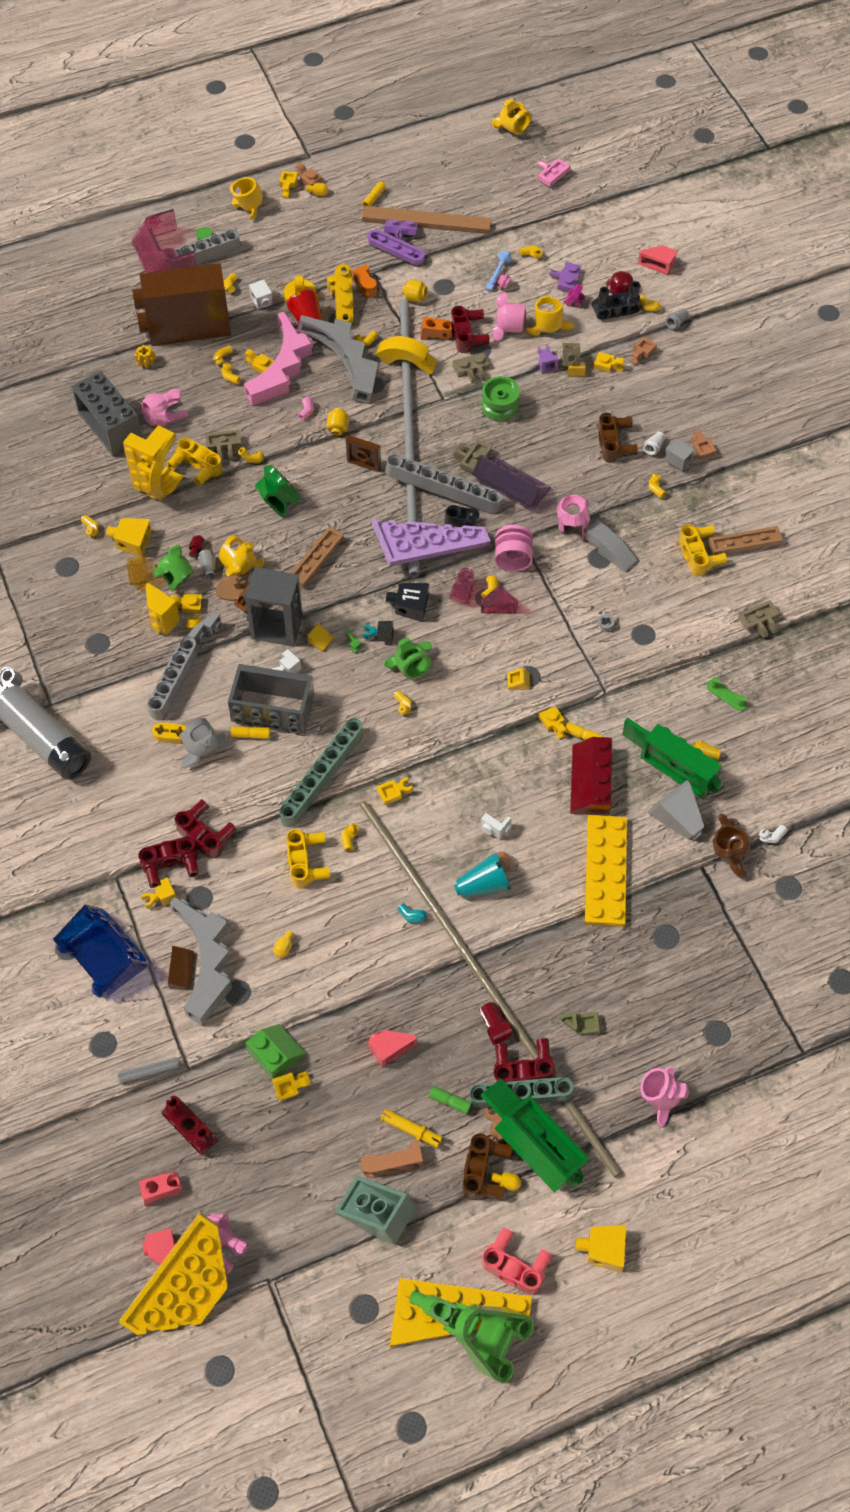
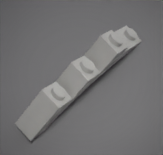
[298,315,378,404]
[170,897,232,1026]

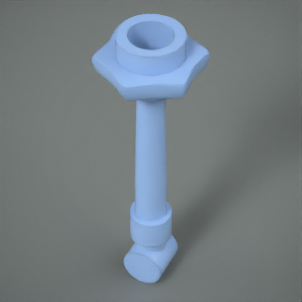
[486,250,513,291]

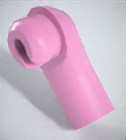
[298,397,314,421]

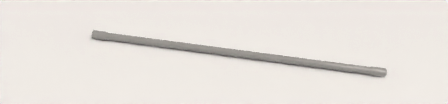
[399,300,420,578]

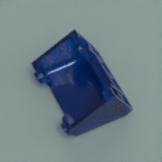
[53,904,149,998]

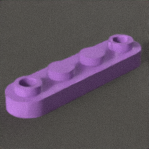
[367,229,425,265]

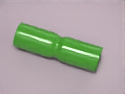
[429,1086,472,1114]

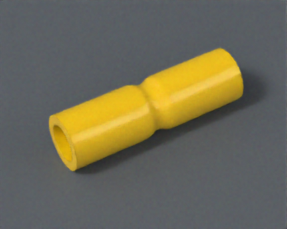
[362,182,386,207]
[565,722,604,740]
[231,726,270,739]

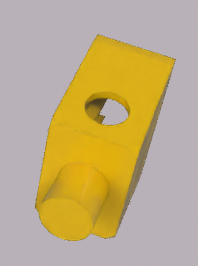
[106,518,152,557]
[575,1225,626,1273]

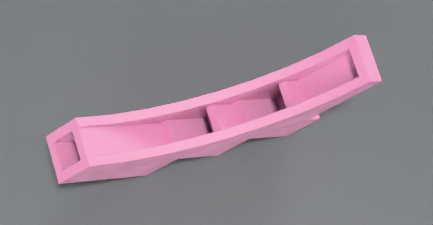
[244,312,313,406]

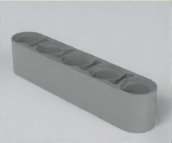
[164,229,240,270]
[147,637,198,720]

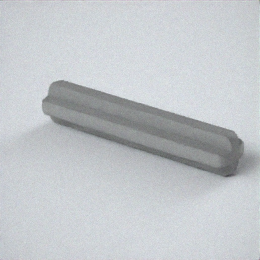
[117,1057,180,1084]

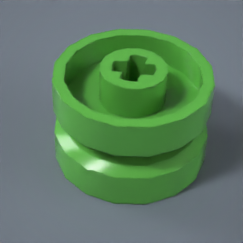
[481,376,520,421]

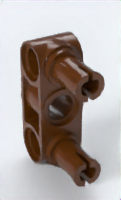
[598,412,638,463]
[462,1133,512,1200]

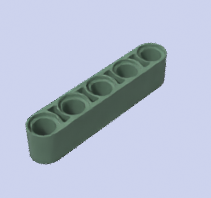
[469,1077,574,1109]

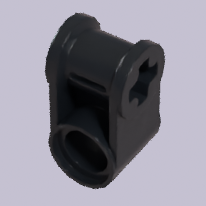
[445,505,480,528]

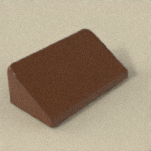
[168,946,194,990]

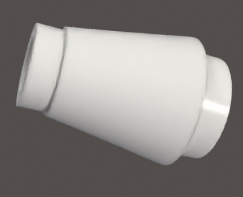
[643,432,665,455]

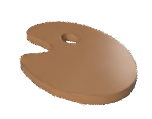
[216,573,250,601]

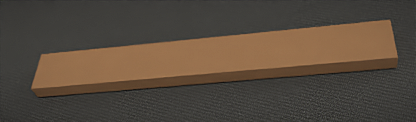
[362,206,491,234]

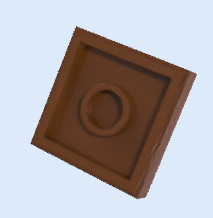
[346,435,381,472]

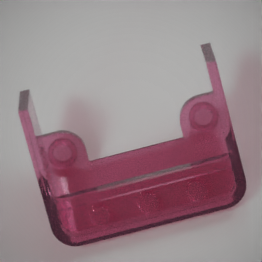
[132,209,197,273]

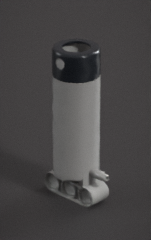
[0,667,91,780]

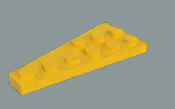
[390,1278,532,1348]

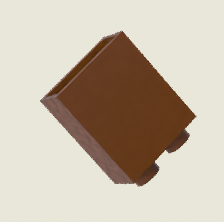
[132,263,231,346]

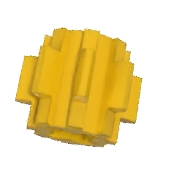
[134,345,156,368]

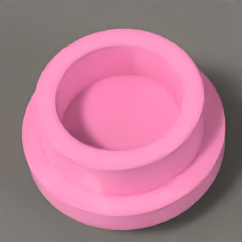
[497,273,511,289]

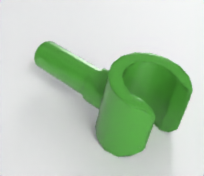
[346,629,361,653]

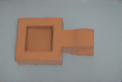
[295,162,322,186]
[630,336,657,365]
[692,429,716,460]
[484,1108,506,1144]

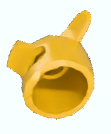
[491,99,531,135]
[230,177,263,220]
[526,296,575,336]
[219,535,264,576]

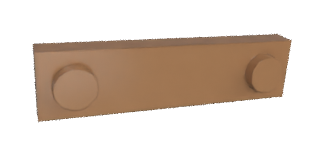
[708,526,783,555]
[291,527,344,588]

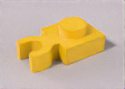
[376,777,413,806]

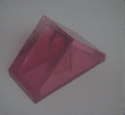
[481,585,518,614]

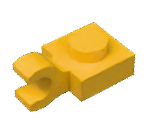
[279,171,298,198]
[245,349,274,373]
[594,352,625,372]
[170,594,202,614]
[539,706,566,739]
[272,1071,311,1101]

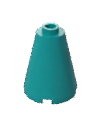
[454,852,511,898]

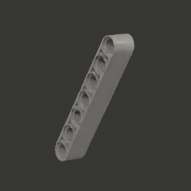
[385,454,502,514]

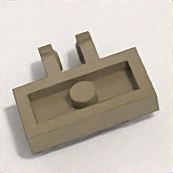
[452,352,490,383]
[205,429,242,461]
[453,440,492,474]
[738,600,780,638]

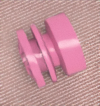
[495,525,533,572]

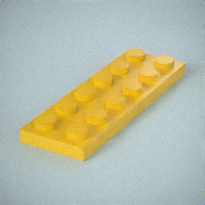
[584,815,627,927]

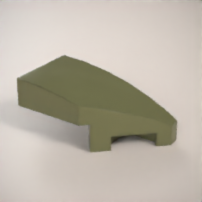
[558,1012,601,1036]

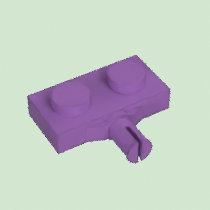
[384,219,418,239]
[549,261,582,292]

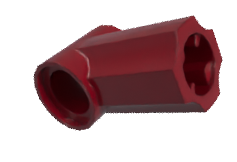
[479,1002,514,1046]

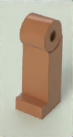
[361,1141,423,1177]

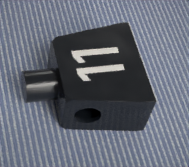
[386,583,429,622]

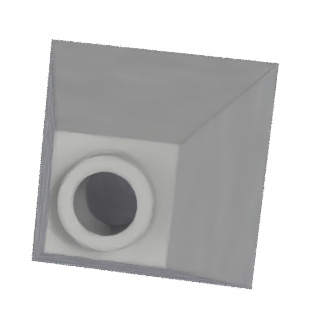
[647,780,704,840]

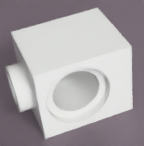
[249,280,273,310]

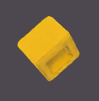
[568,362,586,376]
[307,624,334,651]
[507,667,531,690]

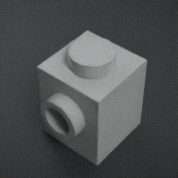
[665,439,695,471]

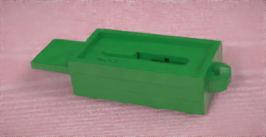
[622,717,722,800]
[480,1078,590,1193]

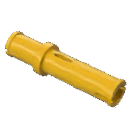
[381,1108,443,1149]

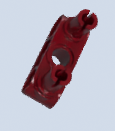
[451,306,490,353]
[174,799,237,859]
[138,837,200,888]
[493,1038,556,1082]
[161,1096,218,1156]

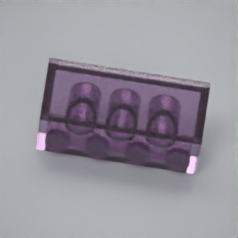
[471,455,551,508]

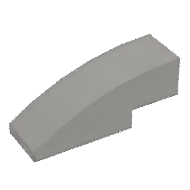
[585,519,637,573]

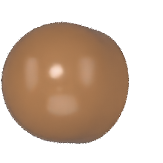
[496,851,511,872]

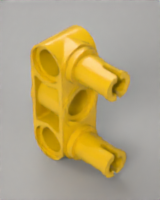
[166,438,222,487]
[679,524,727,576]
[286,829,330,889]

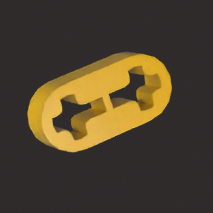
[152,723,187,744]

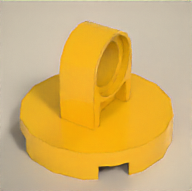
[284,275,317,302]

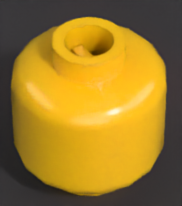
[402,279,428,303]
[326,408,349,436]

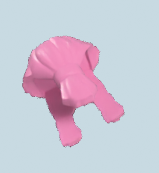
[142,388,189,427]
[557,494,590,541]
[207,1213,249,1274]

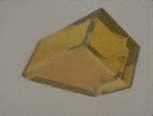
[127,556,149,587]

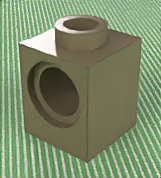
[562,343,580,366]

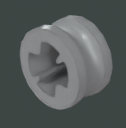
[598,614,614,632]

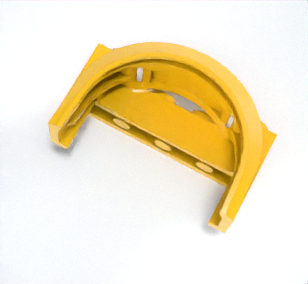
[123,425,184,501]

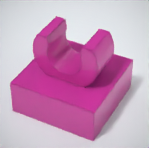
[564,284,585,307]

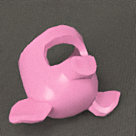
[493,292,527,342]
[640,1066,689,1127]

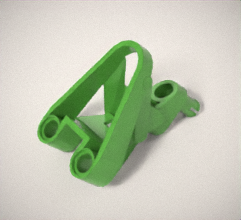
[409,1290,534,1383]

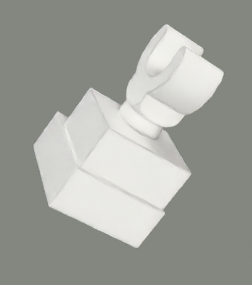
[272,649,302,673]

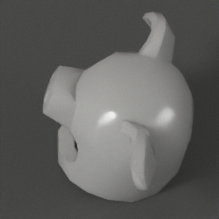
[179,718,228,769]

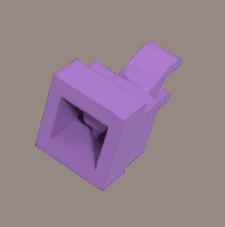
[537,344,559,373]

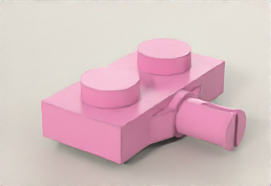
[538,158,571,187]

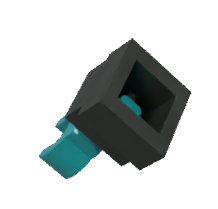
[363,621,394,645]

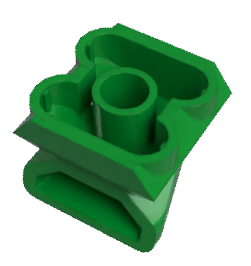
[255,465,300,517]

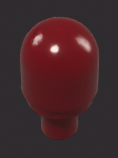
[189,535,205,558]

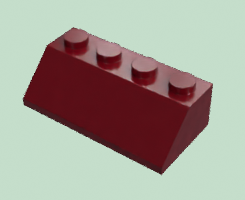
[570,737,612,816]

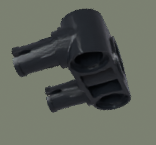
[591,281,642,320]

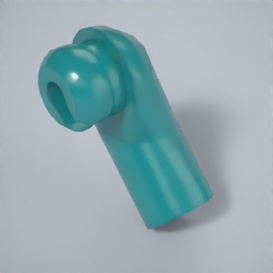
[397,903,427,923]

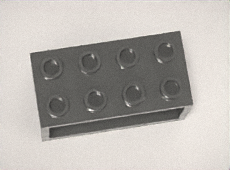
[71,371,142,457]
[243,567,303,647]
[228,664,315,734]

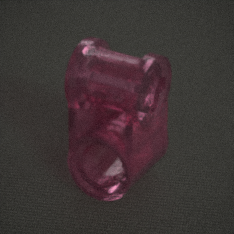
[449,567,474,604]

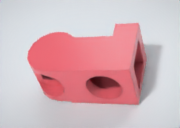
[139,1172,183,1206]

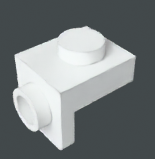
[481,813,512,840]

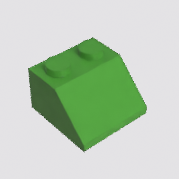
[245,1024,306,1079]

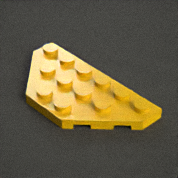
[119,1212,228,1335]

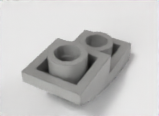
[188,613,222,646]

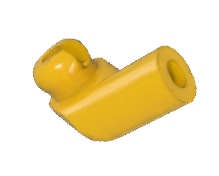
[519,245,543,259]
[224,273,238,294]
[640,295,661,312]
[353,331,378,346]
[213,345,233,365]
[221,363,241,385]
[238,447,264,463]
[649,473,666,499]
[81,515,98,537]
[481,575,499,601]
[393,690,412,716]
[340,823,359,852]

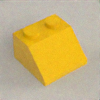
[146,583,180,636]

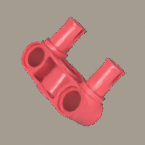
[482,1227,552,1295]

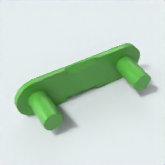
[707,677,748,711]

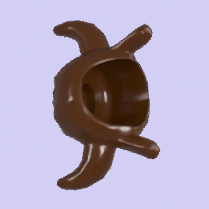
[713,813,751,879]

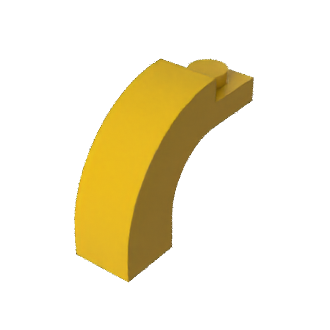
[375,336,438,375]

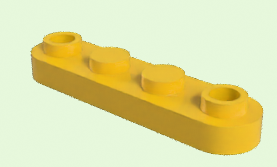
[335,264,353,325]

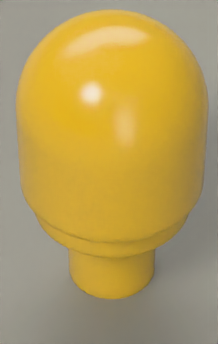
[306,183,328,196]
[273,930,294,958]
[491,1172,521,1192]

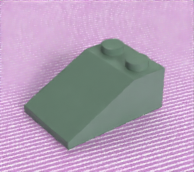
[335,1176,417,1244]

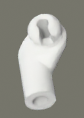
[759,825,788,843]

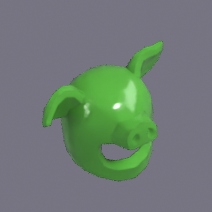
[153,544,194,592]
[384,638,432,679]

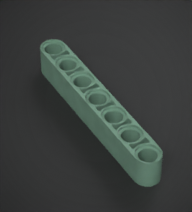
[279,718,363,827]

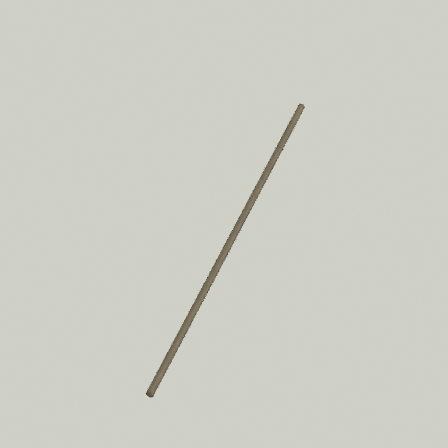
[360,801,621,1178]

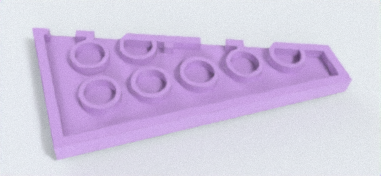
[372,519,491,566]

